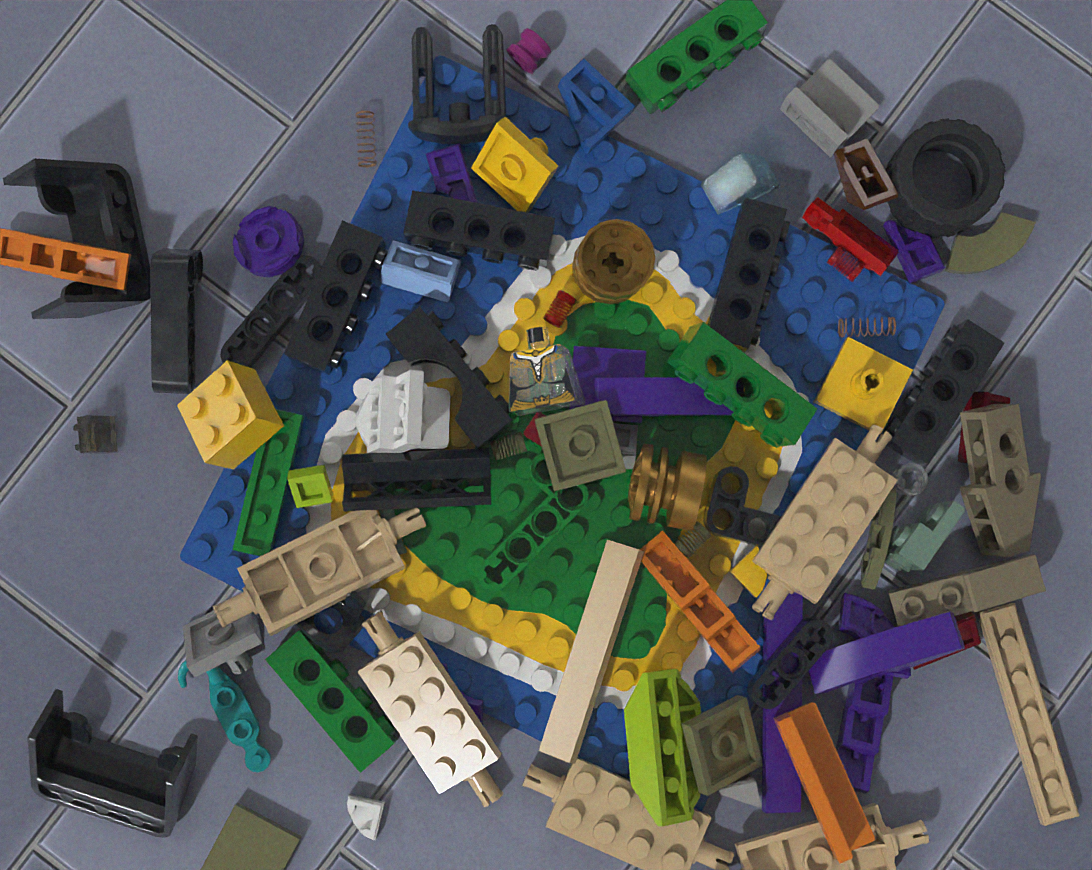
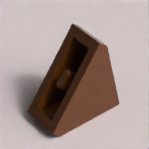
[834,139,898,210]

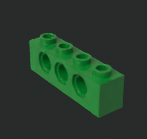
[625,0,768,115]
[667,322,817,448]
[265,630,398,773]

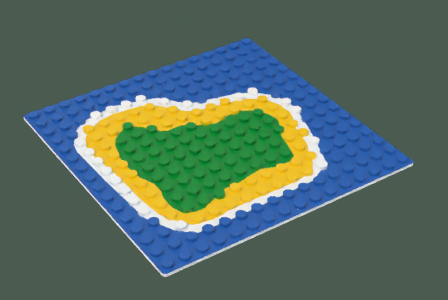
[180,55,944,811]

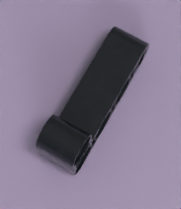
[150,248,203,394]
[703,466,782,547]

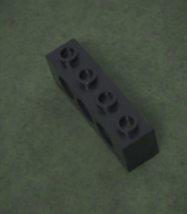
[403,190,555,271]
[707,197,790,353]
[284,220,388,375]
[884,319,1005,467]

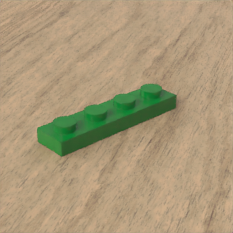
[232,409,305,556]

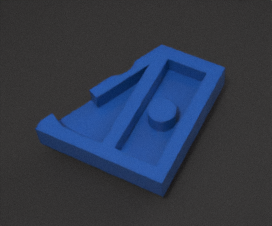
[558,59,635,154]

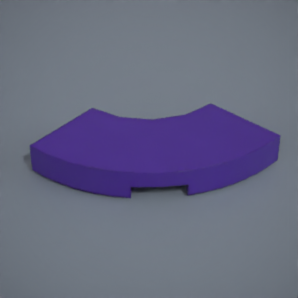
[838,593,911,679]

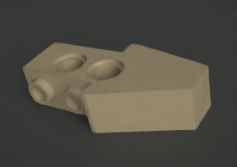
[960,404,1041,557]
[888,554,1046,627]

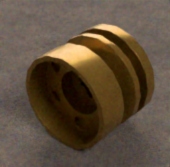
[572,219,655,305]
[628,443,707,531]

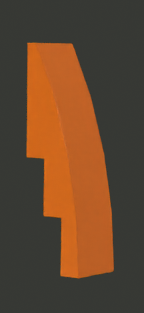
[0,228,131,290]
[640,531,761,673]

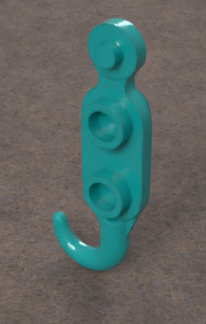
[178,660,272,773]

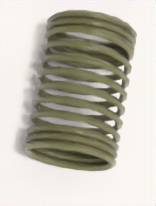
[490,432,527,461]
[674,521,711,558]

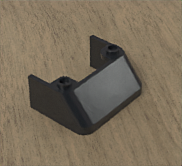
[3,158,151,319]
[27,689,198,838]

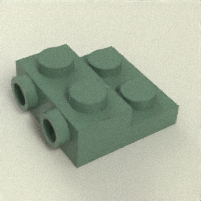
[885,501,966,572]

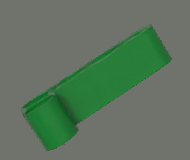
[477,453,589,591]

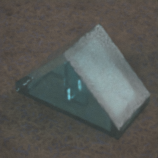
[701,152,780,215]

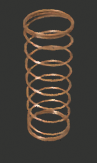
[356,111,377,167]
[838,317,896,337]

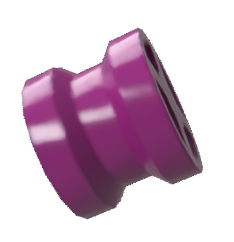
[506,28,551,74]

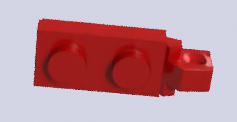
[802,197,899,276]

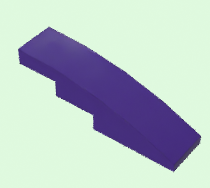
[594,377,744,416]
[808,612,965,694]
[836,675,894,794]

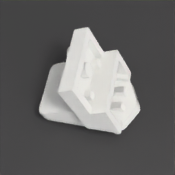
[355,370,450,453]

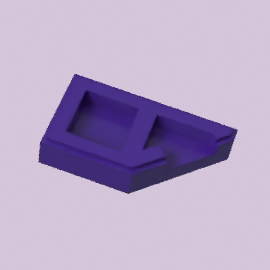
[425,143,478,203]
[882,219,945,284]

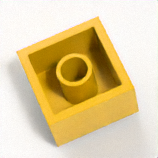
[177,360,284,470]

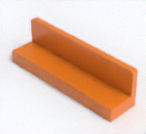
[773,702,875,864]

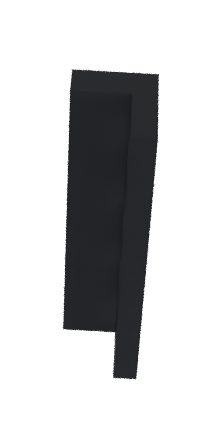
[342,448,491,511]

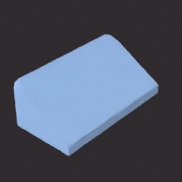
[380,240,461,302]

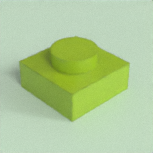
[287,465,333,508]

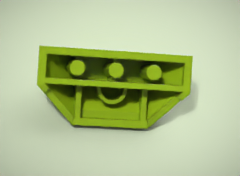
[624,669,701,827]

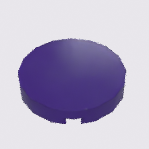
[232,206,304,278]

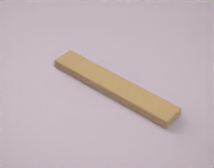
[539,540,644,764]
[977,602,1079,826]

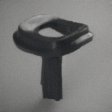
[296,591,367,654]

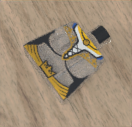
[509,327,585,416]

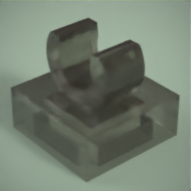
[73,415,118,454]

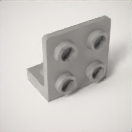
[780,59,879,158]

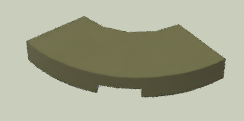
[945,212,1036,274]
[861,488,896,590]

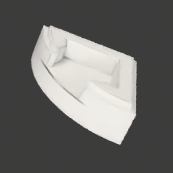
[347,794,385,840]

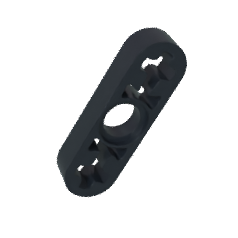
[747,617,833,709]

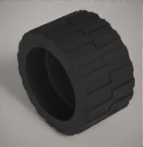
[885,118,1005,238]

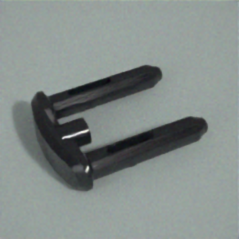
[408,24,512,144]

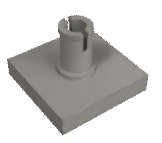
[183,611,262,678]

